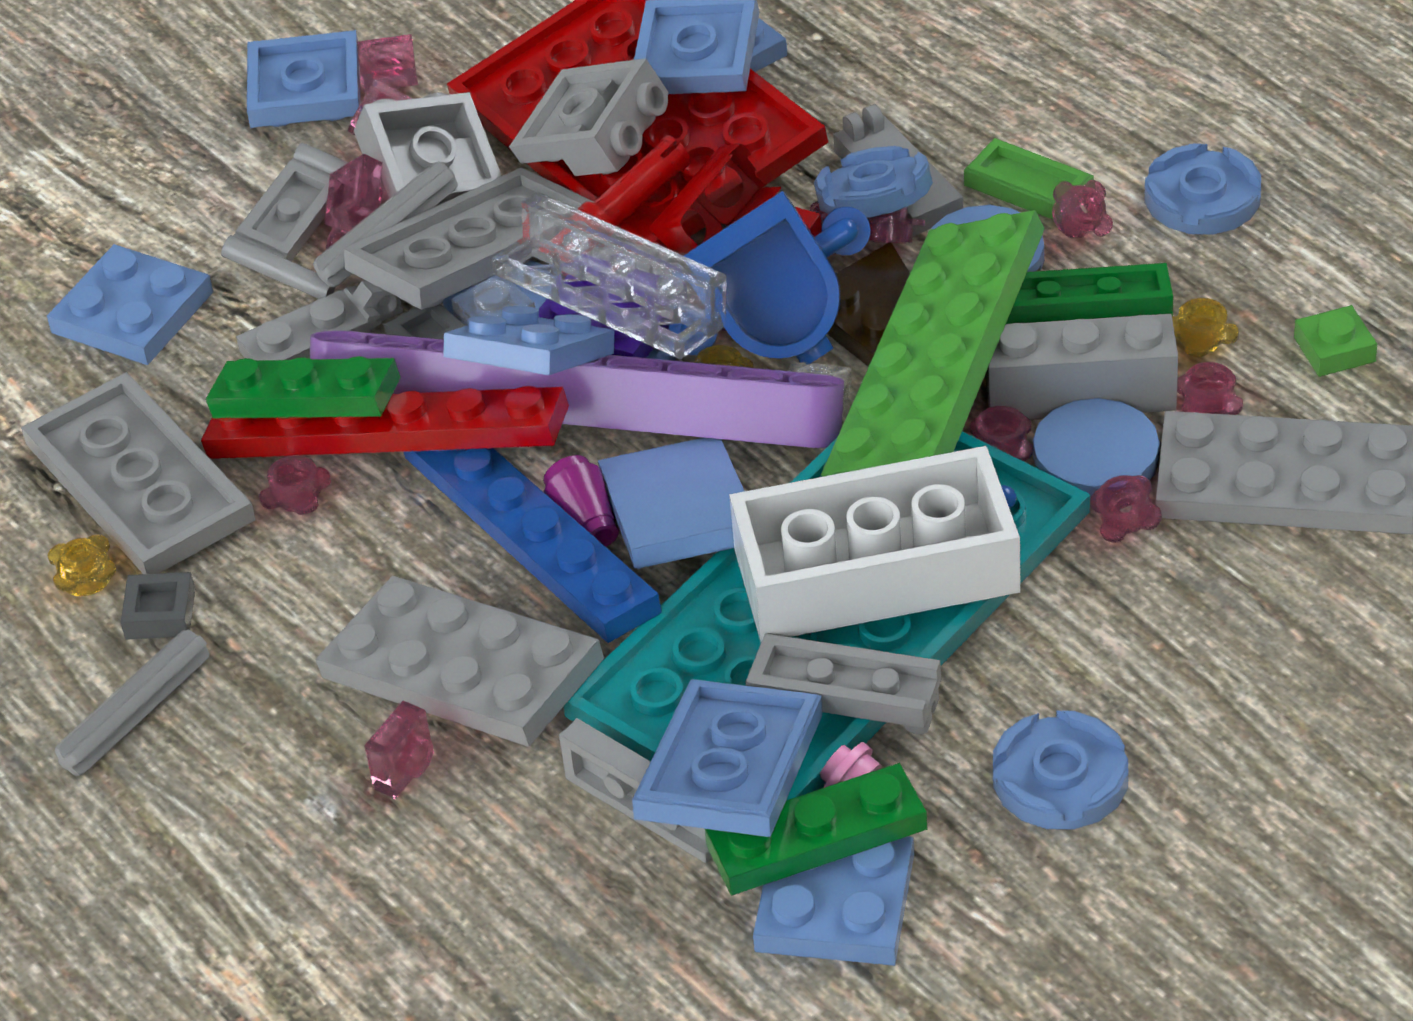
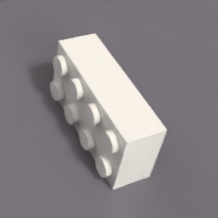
[729,446,1020,642]

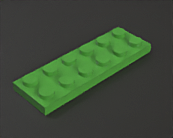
[821,210,1045,477]

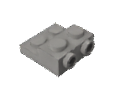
[509,58,669,176]
[354,92,502,206]

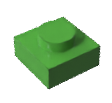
[1294,305,1377,377]

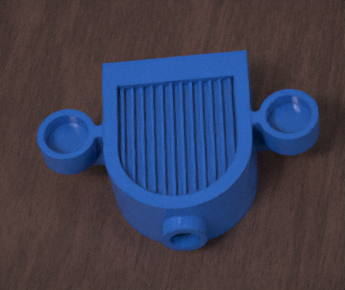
[669,191,871,368]

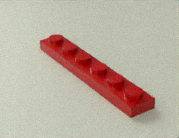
[201,386,569,459]

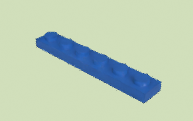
[403,448,662,643]

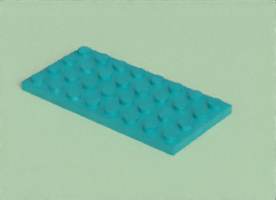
[563,432,1090,800]

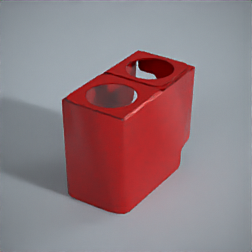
[648,143,781,258]

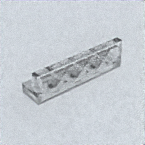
[491,192,726,360]

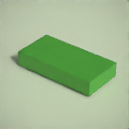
[964,138,1094,224]

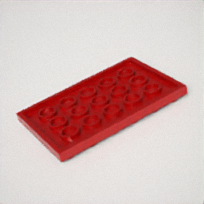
[447,0,829,252]

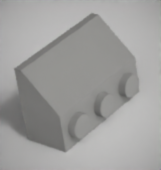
[985,314,1178,422]

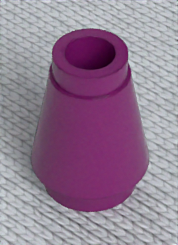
[543,455,619,547]

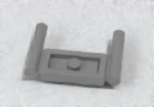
[221,142,389,299]

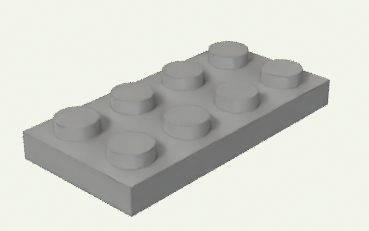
[343,167,594,310]
[21,372,256,574]
[1155,411,1413,534]
[315,575,604,747]

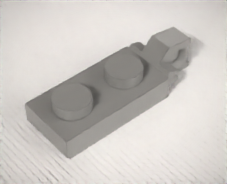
[236,280,403,360]

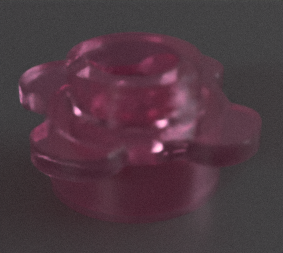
[1052,180,1113,238]
[867,207,925,244]
[1177,362,1243,415]
[969,406,1033,461]
[259,455,331,515]
[1090,475,1162,543]

